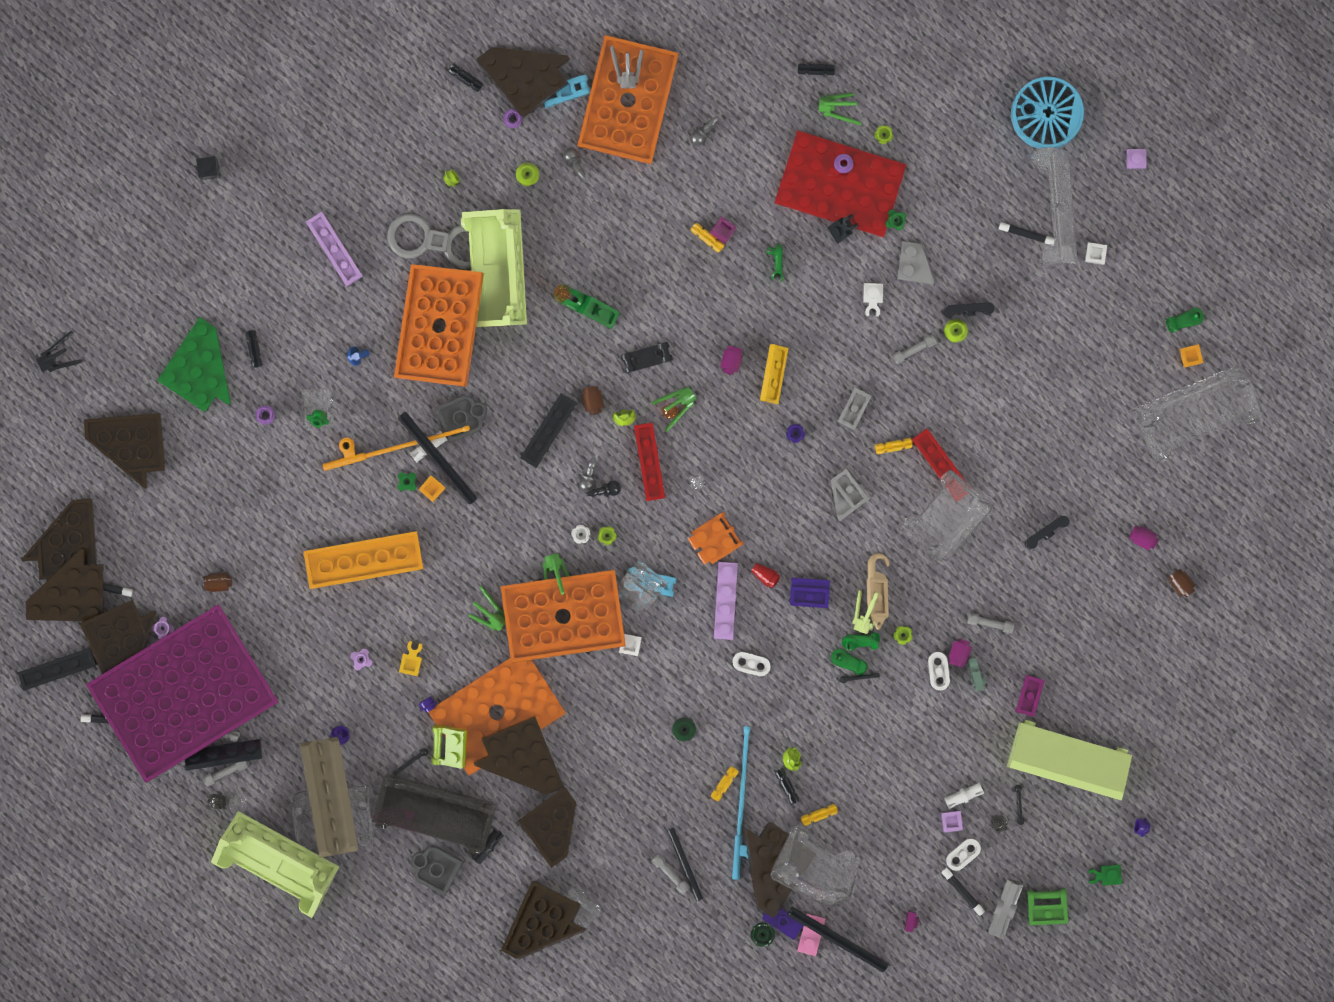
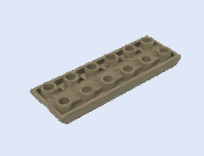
[299,737,358,858]

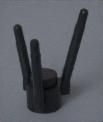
[36,331,83,373]

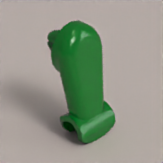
[766,243,783,282]
[1166,308,1204,333]
[841,632,880,652]
[831,649,868,676]

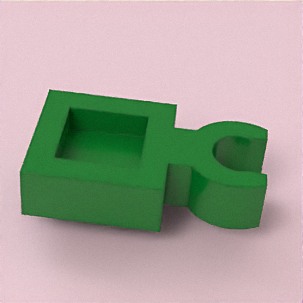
[1088,865,1122,886]

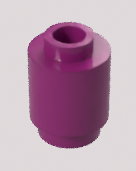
[720,346,743,375]
[1129,525,1159,551]
[948,639,972,668]

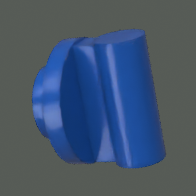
[347,346,370,366]

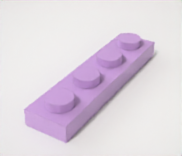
[306,212,363,287]
[714,562,738,640]

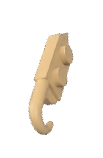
[867,553,889,630]

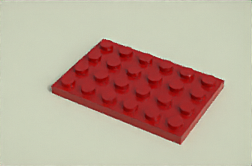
[774,130,906,238]

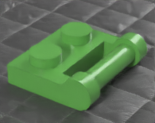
[1027,888,1068,925]

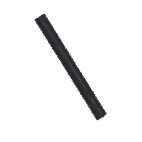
[667,828,703,902]

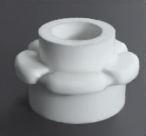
[571,525,590,544]

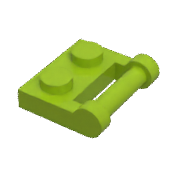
[431,725,467,769]

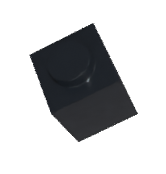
[196,156,220,180]

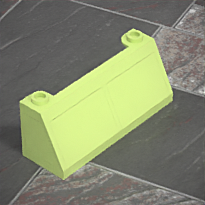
[461,209,527,327]
[1007,720,1132,801]
[211,811,339,918]

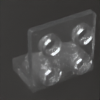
[617,560,669,616]

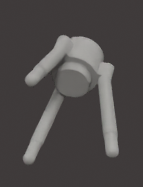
[610,46,644,89]

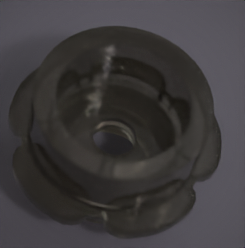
[207,794,226,809]
[990,815,1008,833]

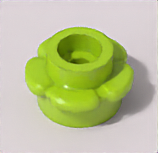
[874,125,893,144]
[443,169,460,187]
[598,526,617,545]
[894,626,913,645]

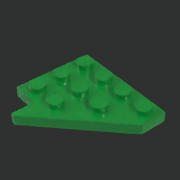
[157,317,231,412]

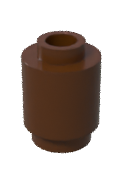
[582,386,604,415]
[1168,569,1196,598]
[204,572,232,592]

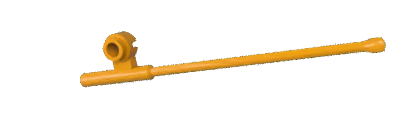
[323,426,470,471]

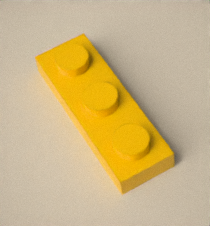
[760,344,789,404]

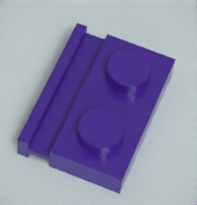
[790,578,830,608]

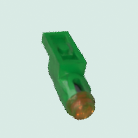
[553,284,620,329]

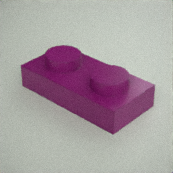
[1015,675,1045,717]

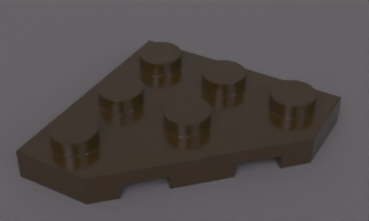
[518,787,576,868]

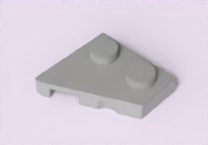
[897,241,934,285]
[830,469,869,522]

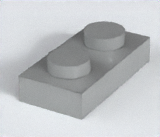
[837,388,871,430]

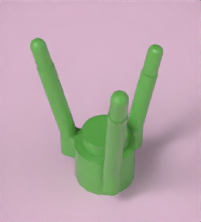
[819,93,862,125]
[652,387,696,432]
[542,554,570,595]
[469,585,506,631]

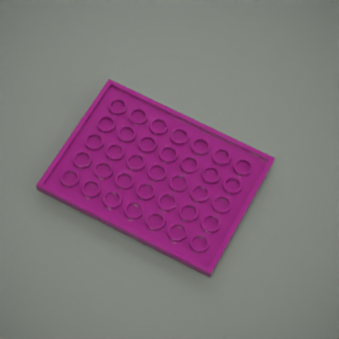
[86,604,279,783]

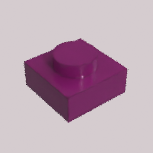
[710,216,737,244]
[904,911,919,932]

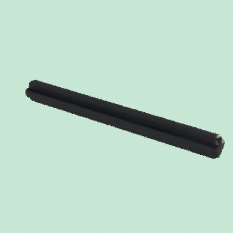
[398,412,477,504]
[787,907,888,972]

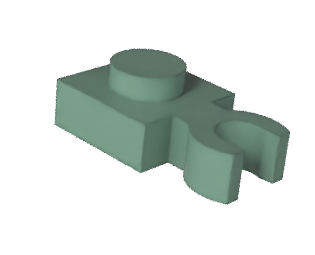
[967,658,986,691]

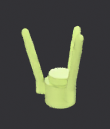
[852,590,878,634]

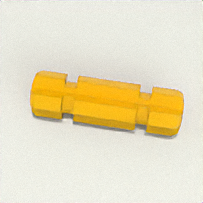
[691,223,724,253]
[875,438,913,454]
[711,766,739,801]
[801,804,838,826]

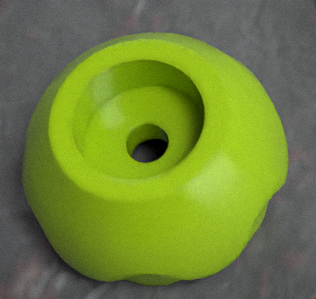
[516,162,539,186]
[944,319,968,343]
[612,409,636,426]
[783,747,802,771]

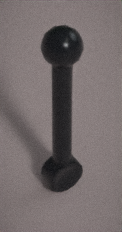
[840,673,880,683]
[394,748,428,775]
[1014,785,1025,825]

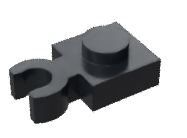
[827,214,858,244]

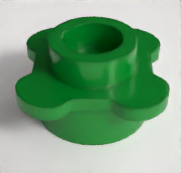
[885,209,906,231]
[306,410,329,428]
[397,472,417,491]

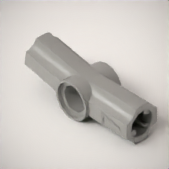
[988,879,1023,939]

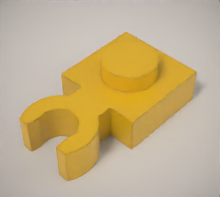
[399,641,422,676]

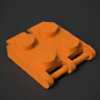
[688,512,744,565]

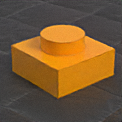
[1179,344,1204,368]
[419,475,445,502]

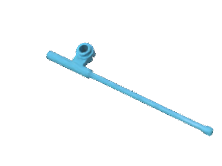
[732,726,750,880]

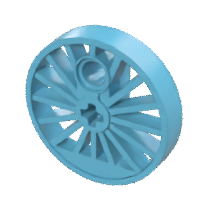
[1011,77,1084,150]

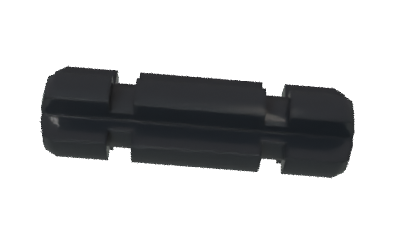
[798,63,835,75]
[448,64,483,92]
[245,330,262,368]
[775,768,799,804]

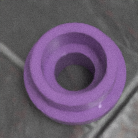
[503,109,522,128]
[834,154,853,173]
[256,405,275,425]

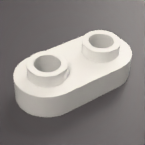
[733,652,770,676]
[928,652,950,690]
[946,839,981,871]

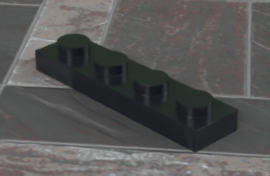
[520,393,577,468]
[17,648,97,691]
[185,739,263,771]

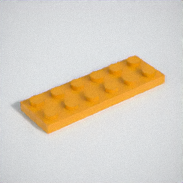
[303,531,424,589]

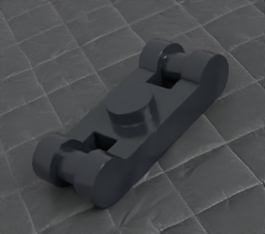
[944,302,995,318]
[621,342,673,374]
[1025,516,1070,549]

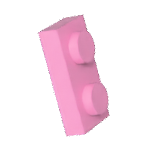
[797,914,825,956]

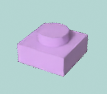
[1127,149,1146,169]
[941,811,963,832]

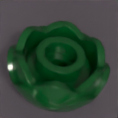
[672,717,696,742]
[751,923,775,947]

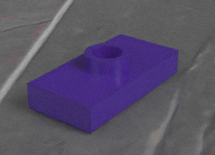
[762,908,803,940]

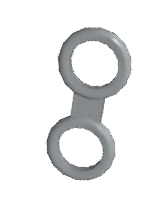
[387,214,471,269]

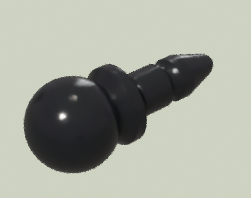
[586,481,621,497]

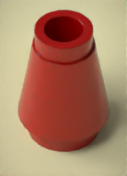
[751,563,781,588]

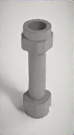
[891,334,937,365]
[967,612,1015,634]
[202,761,249,787]
[651,853,690,895]

